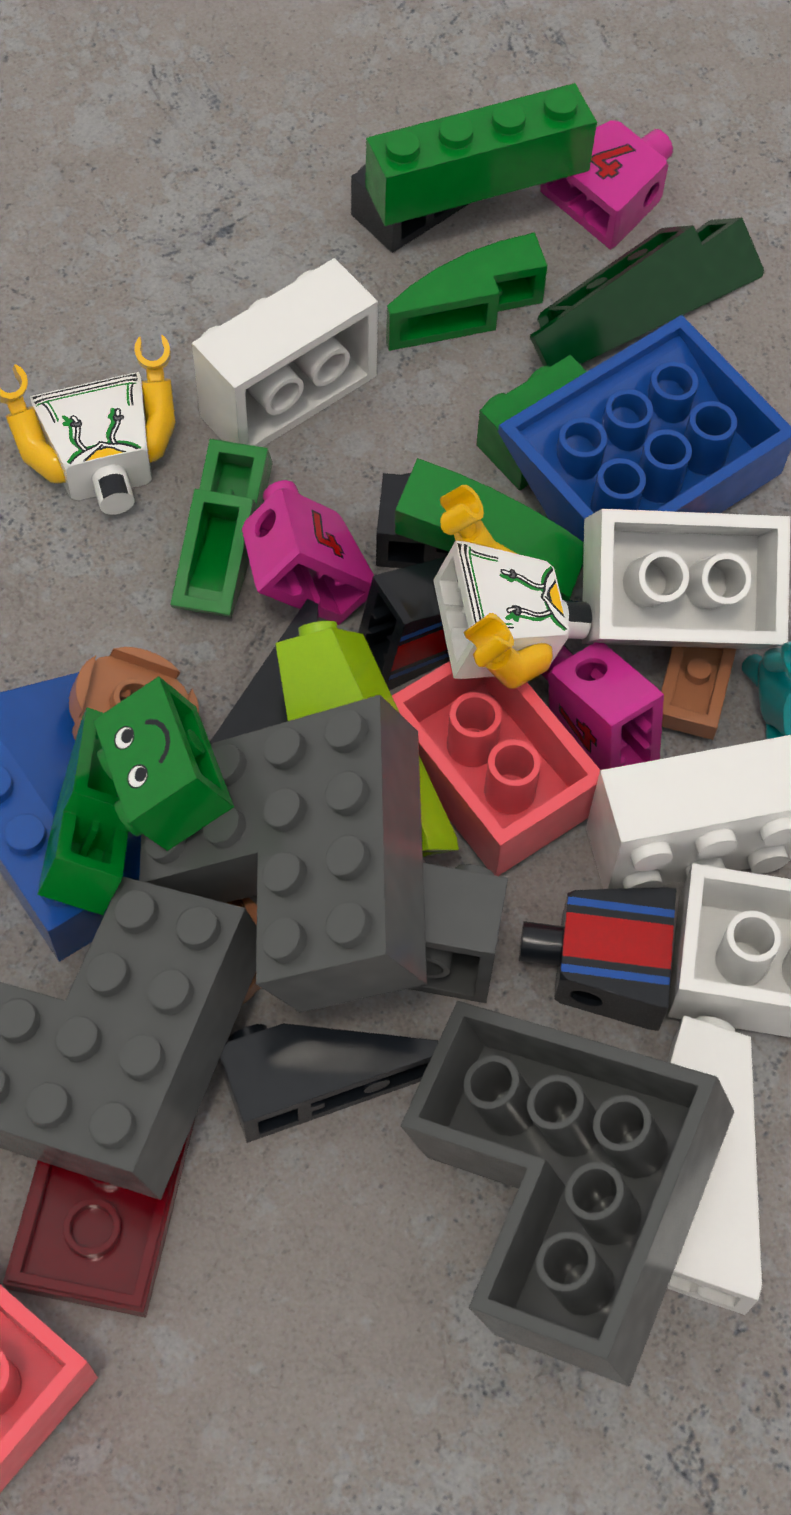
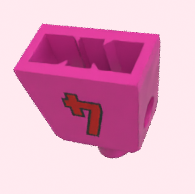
[540,120,673,250]
[242,480,374,625]
[541,642,664,770]

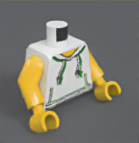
[0,335,175,515]
[433,485,592,689]

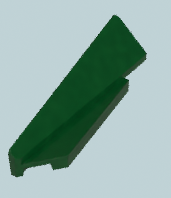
[529,217,764,367]

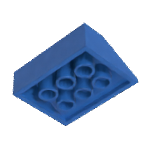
[498,315,791,542]
[0,672,141,962]

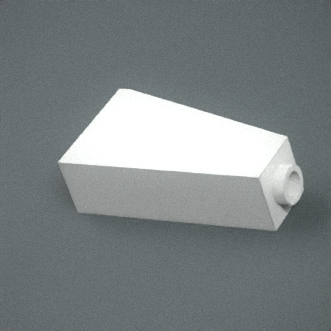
[667,1015,762,1315]

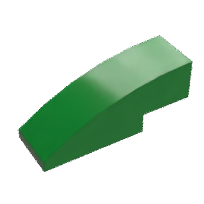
[386,232,548,351]
[170,439,273,618]
[395,458,584,600]
[37,707,129,915]

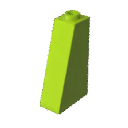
[275,621,459,857]

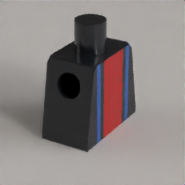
[358,557,450,690]
[519,887,677,1031]

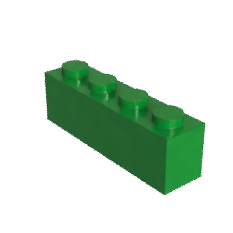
[365,83,597,226]

